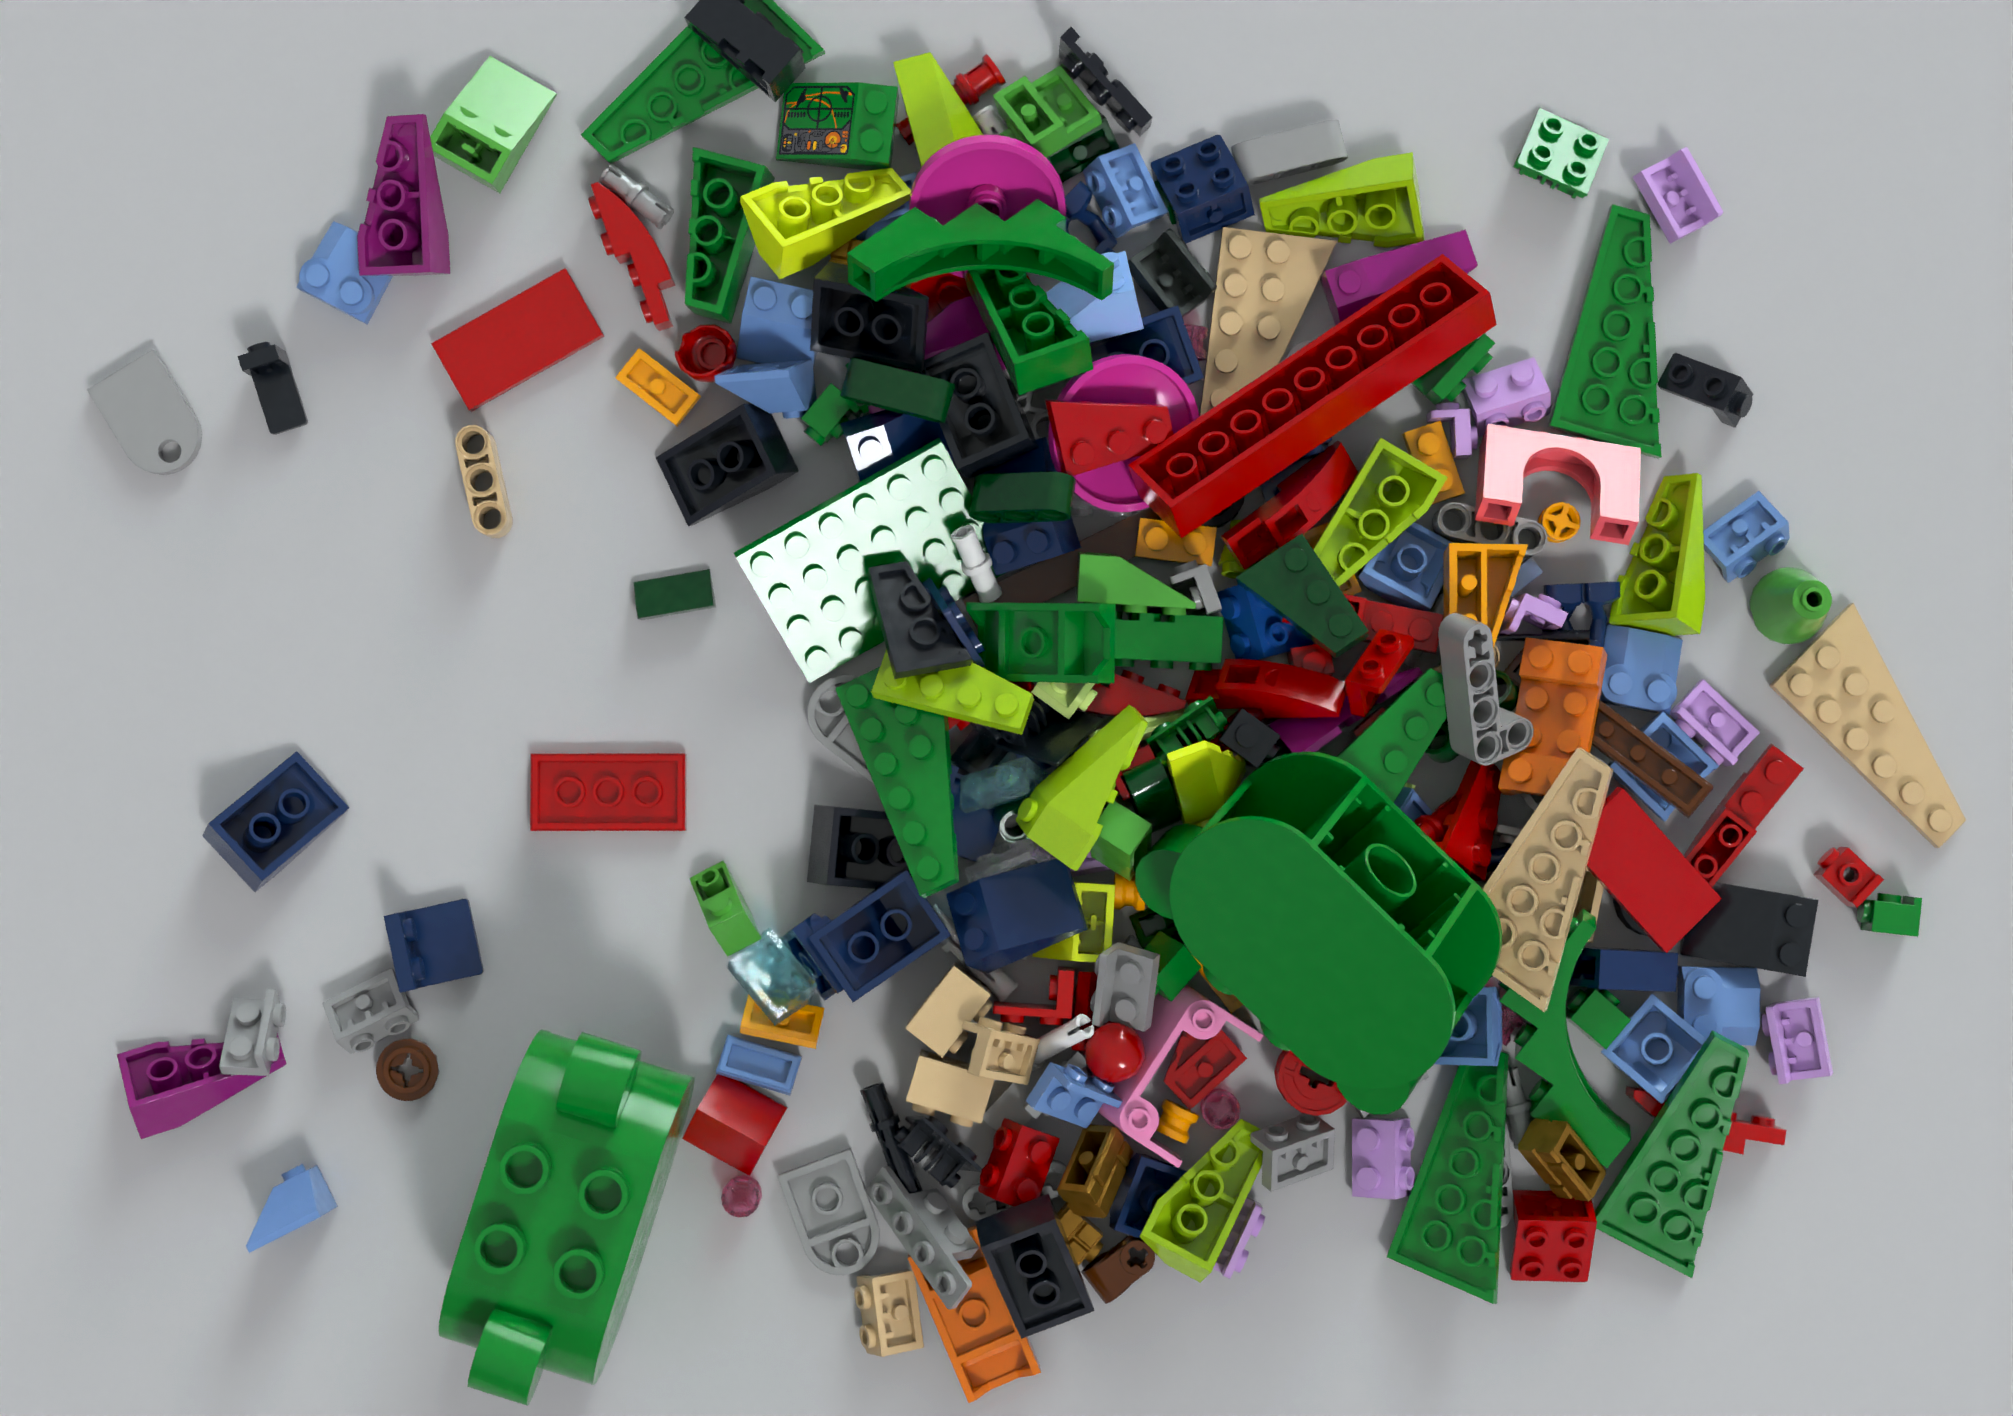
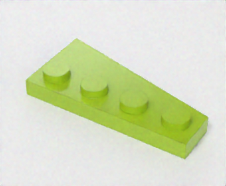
[871,649,1034,735]

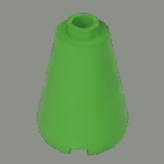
[1749,567,1832,644]

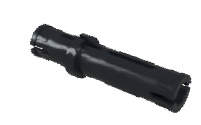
[860,1082,923,1194]

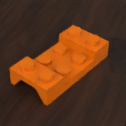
[1498,637,1608,796]
[907,1225,1041,1403]

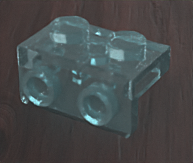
[960,756,1050,813]
[727,928,817,1026]

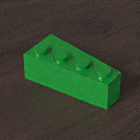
[685,147,775,324]
[964,269,1093,395]
[1115,611,1223,671]
[1336,668,1447,803]

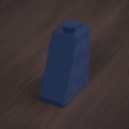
[1569,946,1679,992]

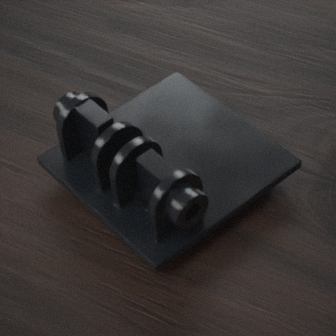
[995,696,1104,767]
[893,1116,982,1188]

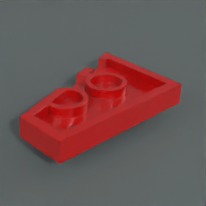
[1045,400,1173,476]
[1435,760,1502,881]

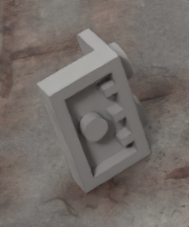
[1169,560,1222,616]
[1090,942,1160,1032]
[322,968,419,1054]
[219,989,286,1076]
[1250,1113,1335,1192]

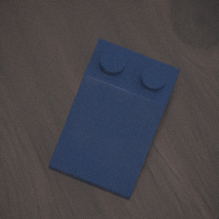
[1090,305,1204,386]
[840,410,957,482]
[978,437,1082,576]
[202,751,349,892]
[946,858,1088,973]
[808,868,951,1002]

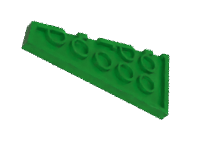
[1548,204,1662,459]
[835,667,959,898]
[1594,1030,1749,1278]
[1387,1051,1509,1304]

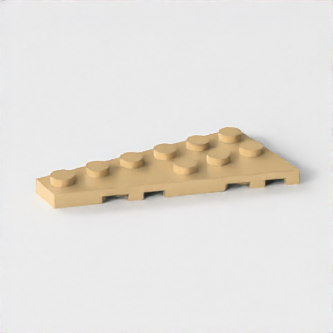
[1200,227,1337,416]
[1769,603,1966,848]
[1482,747,1613,1012]

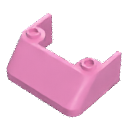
[1091,984,1264,1168]

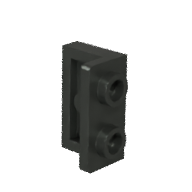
[1128,228,1217,318]

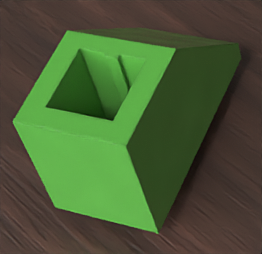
[689,860,762,957]

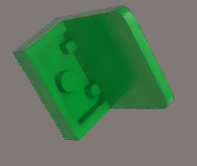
[1411,333,1495,406]

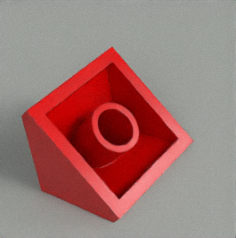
[682,1074,788,1176]

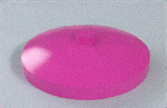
[909,135,1066,278]
[1048,354,1200,512]

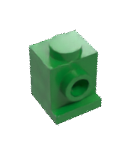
[801,383,862,446]
[1857,893,1922,937]

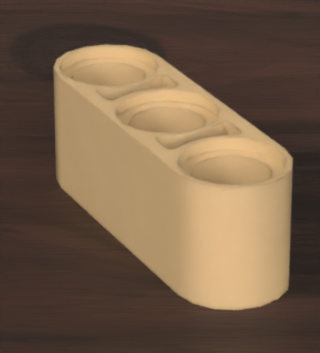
[455,425,513,538]

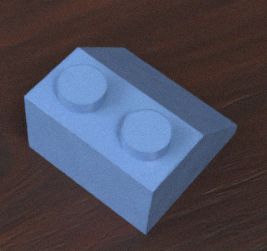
[737,276,817,369]

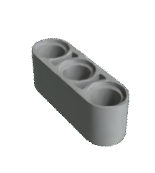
[1231,120,1348,185]
[1432,502,1547,558]

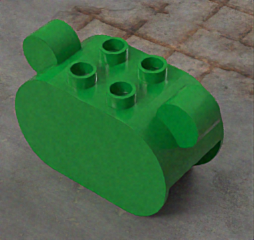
[1135,751,1502,1114]
[438,1029,695,1406]

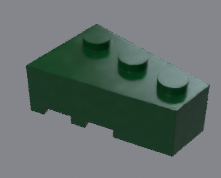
[1236,533,1369,658]

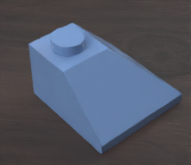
[714,359,817,419]
[246,1164,338,1253]

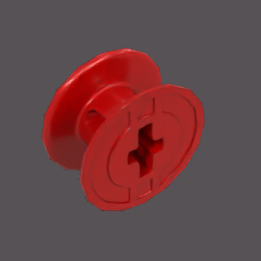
[1274,1050,1347,1116]

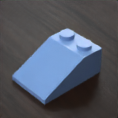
[1046,251,1144,342]

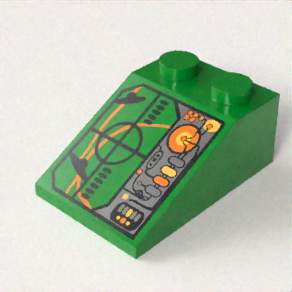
[776,82,899,171]

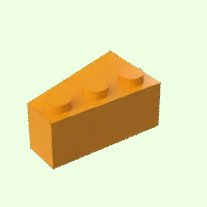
[1443,543,1528,648]

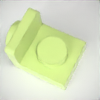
[1031,682,1098,719]

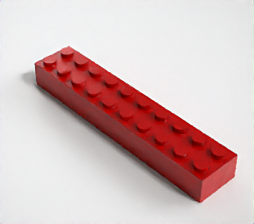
[1128,254,1497,539]

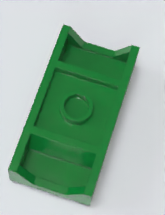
[966,602,1116,684]

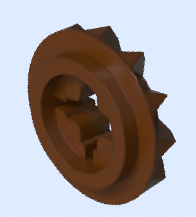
[376,1038,440,1101]

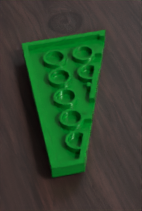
[581,0,825,164]

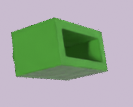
[1091,801,1152,881]

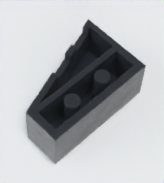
[684,0,806,102]

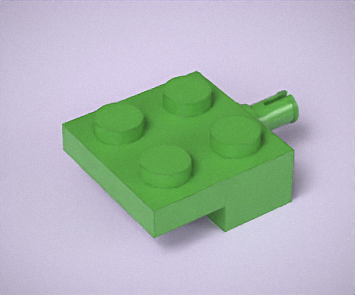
[993,65,1102,158]

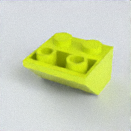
[1032,881,1115,962]

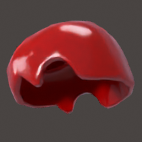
[675,324,737,383]
[1084,1023,1146,1083]

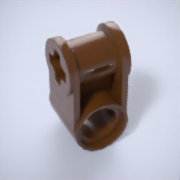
[1081,1235,1155,1304]

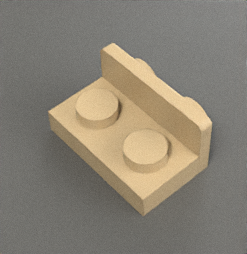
[962,1017,1040,1085]
[854,1269,924,1357]

